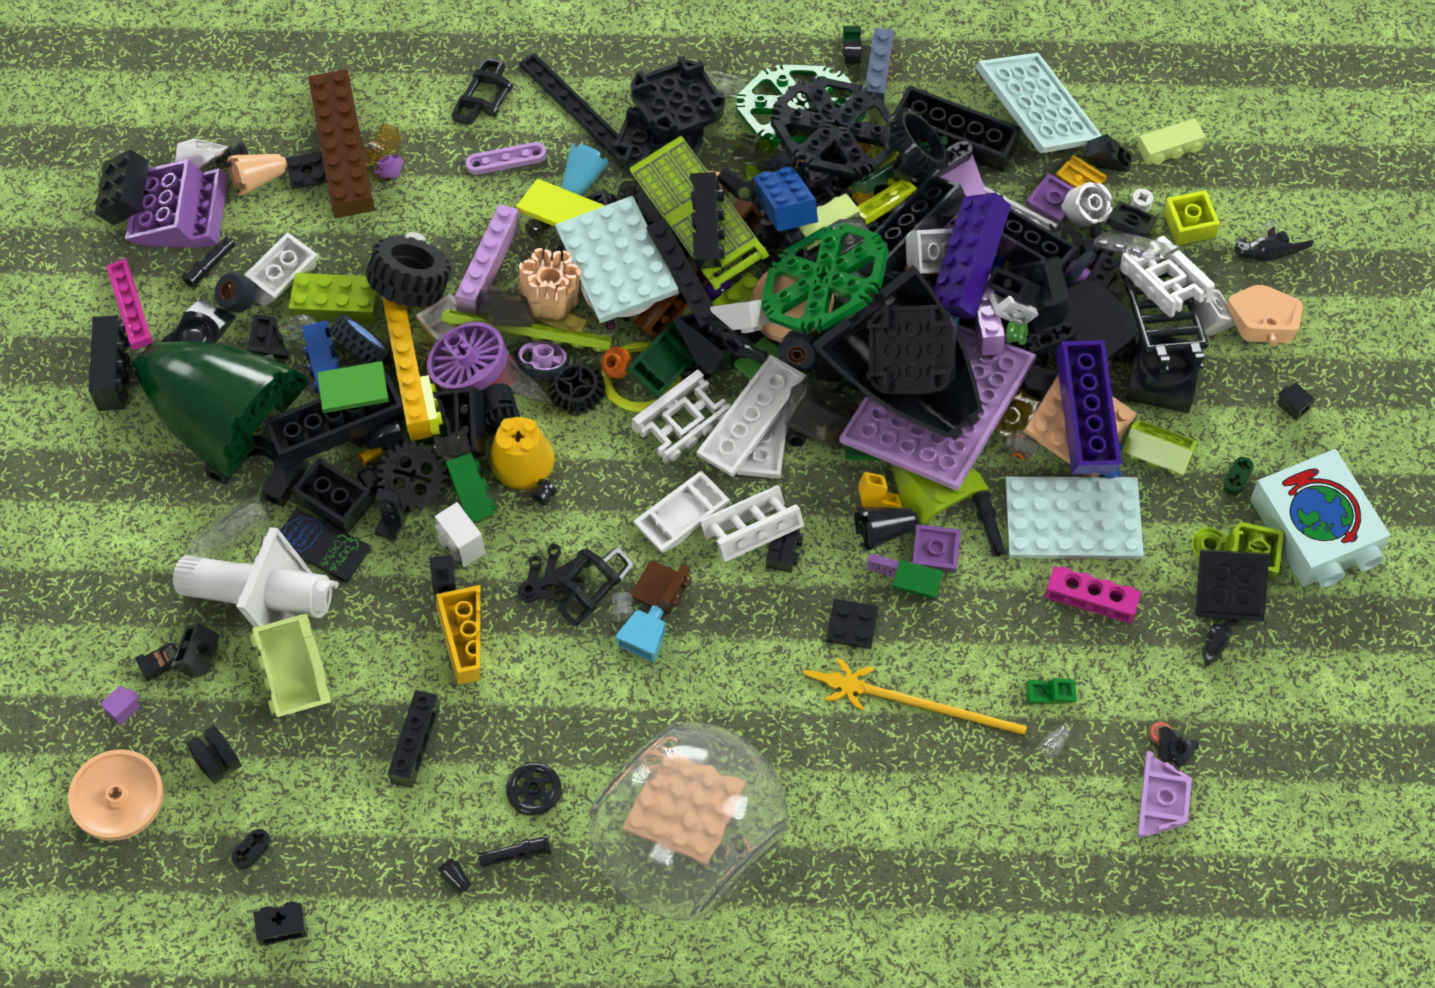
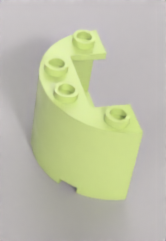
[250,613,331,717]

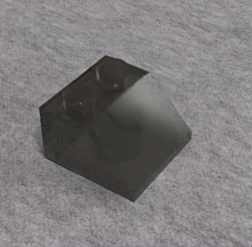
[476,287,532,327]

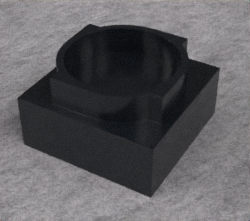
[1125,334,1203,413]

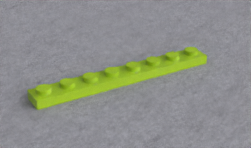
[441,309,612,352]

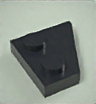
[247,314,289,359]

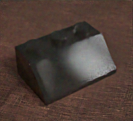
[785,379,858,450]

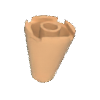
[227,154,287,196]

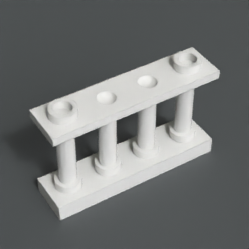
[699,485,804,562]

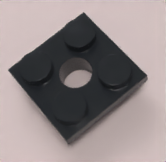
[286,151,327,190]

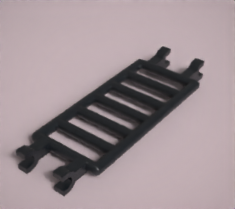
[1119,236,1209,373]

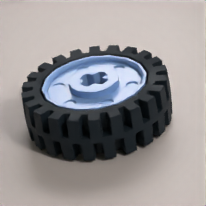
[329,314,391,363]

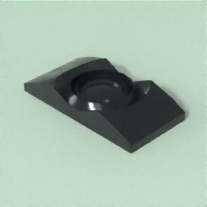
[162,299,236,343]

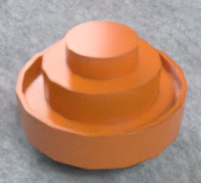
[602,347,631,379]

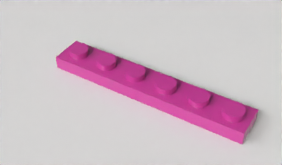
[106,258,154,351]

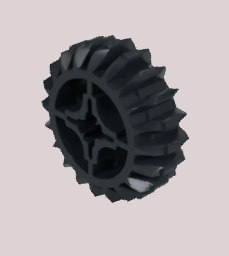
[547,360,606,415]

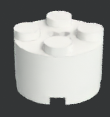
[1062,182,1112,228]

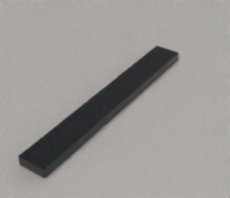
[519,53,619,157]

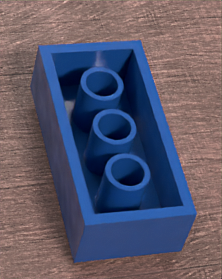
[753,167,818,232]

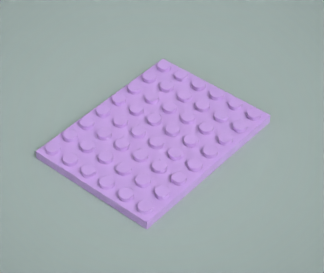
[840,325,1036,491]

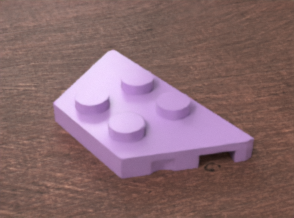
[1137,751,1192,838]

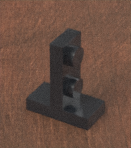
[375,489,410,541]

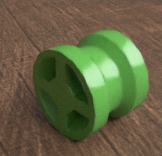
[1006,322,1028,345]

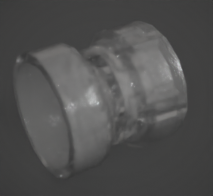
[611,592,634,622]

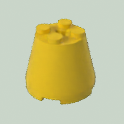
[489,417,555,490]

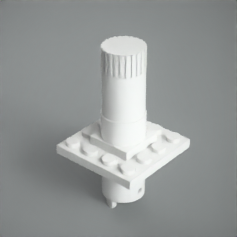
[173,527,339,628]

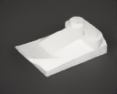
[906,228,953,273]
[245,232,319,307]

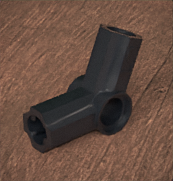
[717,165,768,202]

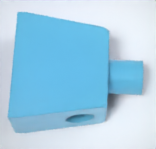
[615,606,666,663]

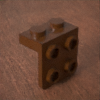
[631,561,692,615]

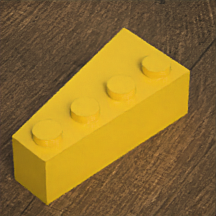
[436,585,480,685]

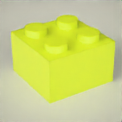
[1163,190,1220,246]

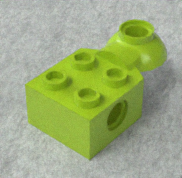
[1192,522,1284,581]

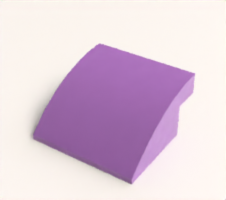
[125,159,229,248]

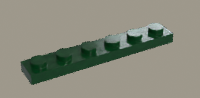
[851,135,949,194]

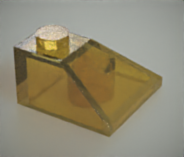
[994,389,1039,443]

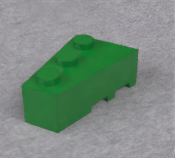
[446,453,496,524]

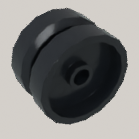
[186,724,242,785]

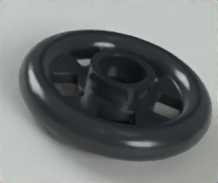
[506,762,562,815]

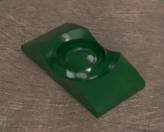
[626,321,694,399]

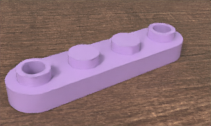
[466,142,547,175]

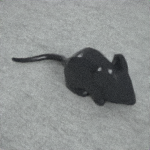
[1202,619,1238,666]

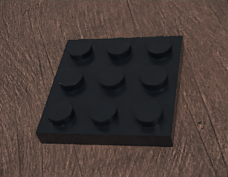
[1195,549,1269,621]

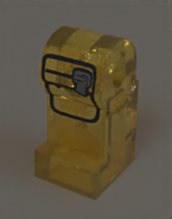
[365,122,401,163]

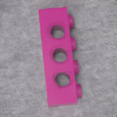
[1045,566,1141,624]

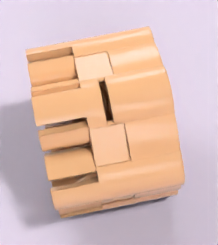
[518,248,581,320]

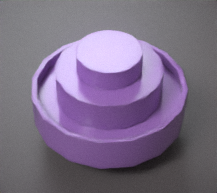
[374,155,404,180]

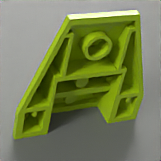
[890,463,989,530]

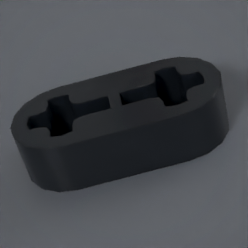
[231,829,271,870]

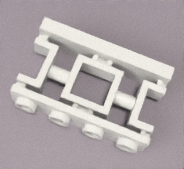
[1120,236,1215,318]
[631,370,731,463]

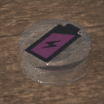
[1259,221,1280,237]
[599,317,621,335]

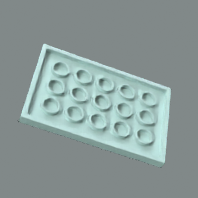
[976,53,1102,153]
[555,196,679,324]
[1005,477,1144,559]

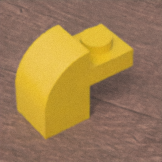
[858,472,902,508]

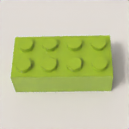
[289,273,380,325]

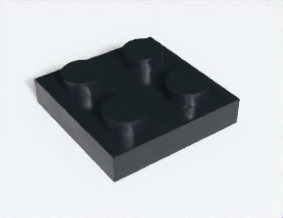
[1105,201,1157,241]
[826,599,878,649]

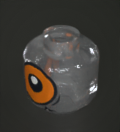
[1005,429,1039,461]

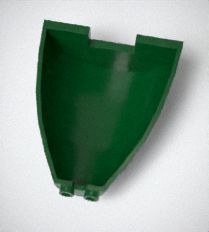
[133,341,309,477]

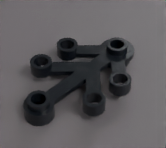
[518,544,592,604]

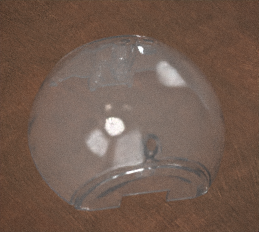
[588,721,789,922]

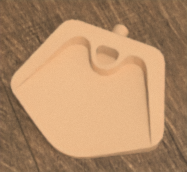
[1226,285,1303,346]

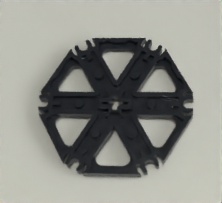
[770,76,896,179]

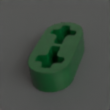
[1223,457,1254,495]

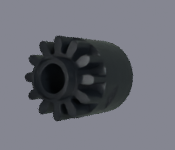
[481,383,520,434]

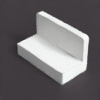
[989,293,1038,325]

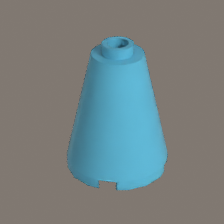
[561,144,609,196]

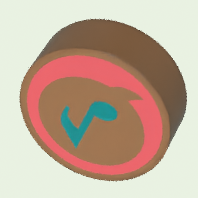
[1149,722,1173,746]

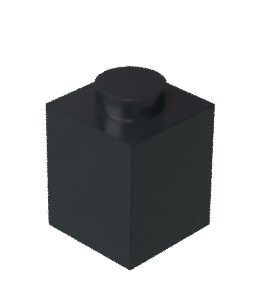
[1277,382,1315,421]

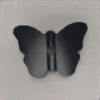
[1158,726,1199,766]

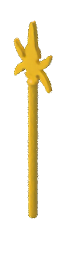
[803,658,1027,735]

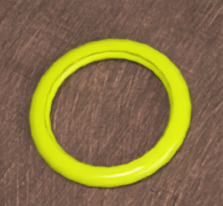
[601,342,681,412]

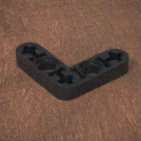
[1000,317,1076,357]

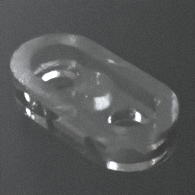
[707,71,744,96]

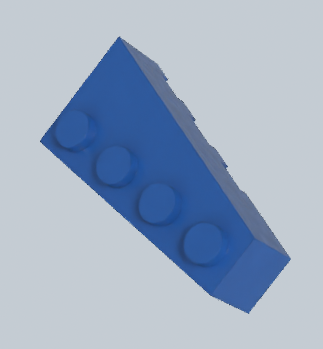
[302,320,340,400]

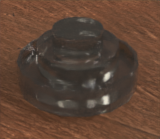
[616,180,639,201]

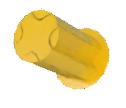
[356,448,383,467]

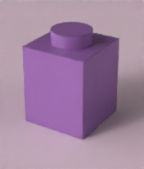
[100,685,140,726]

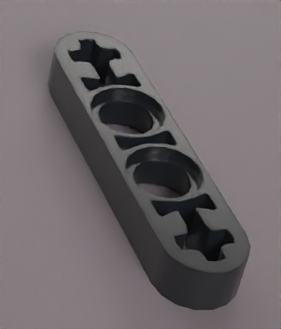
[909,141,973,189]

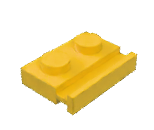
[1055,155,1107,188]

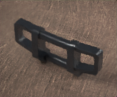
[451,58,514,125]
[557,548,633,626]

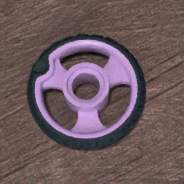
[515,340,570,379]

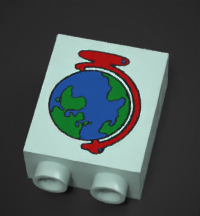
[1250,449,1391,588]

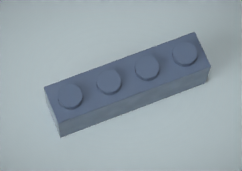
[865,28,894,103]

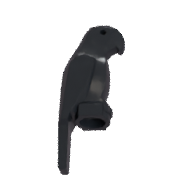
[1235,231,1314,261]

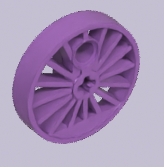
[427,322,508,391]

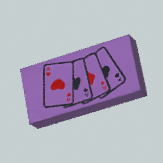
[867,553,899,578]

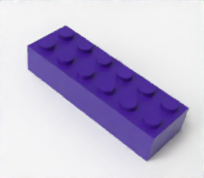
[933,192,1011,320]
[1055,340,1122,474]

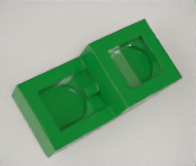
[1025,678,1077,704]

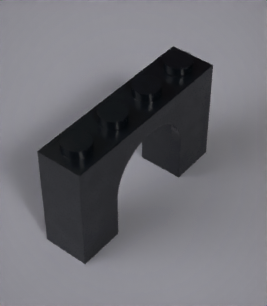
[204,435,309,508]

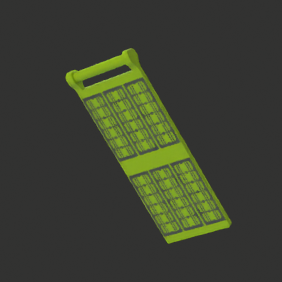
[630,136,769,290]

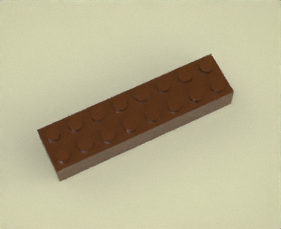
[308,69,375,218]

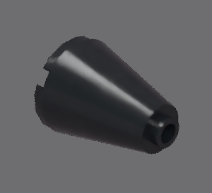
[854,507,918,551]

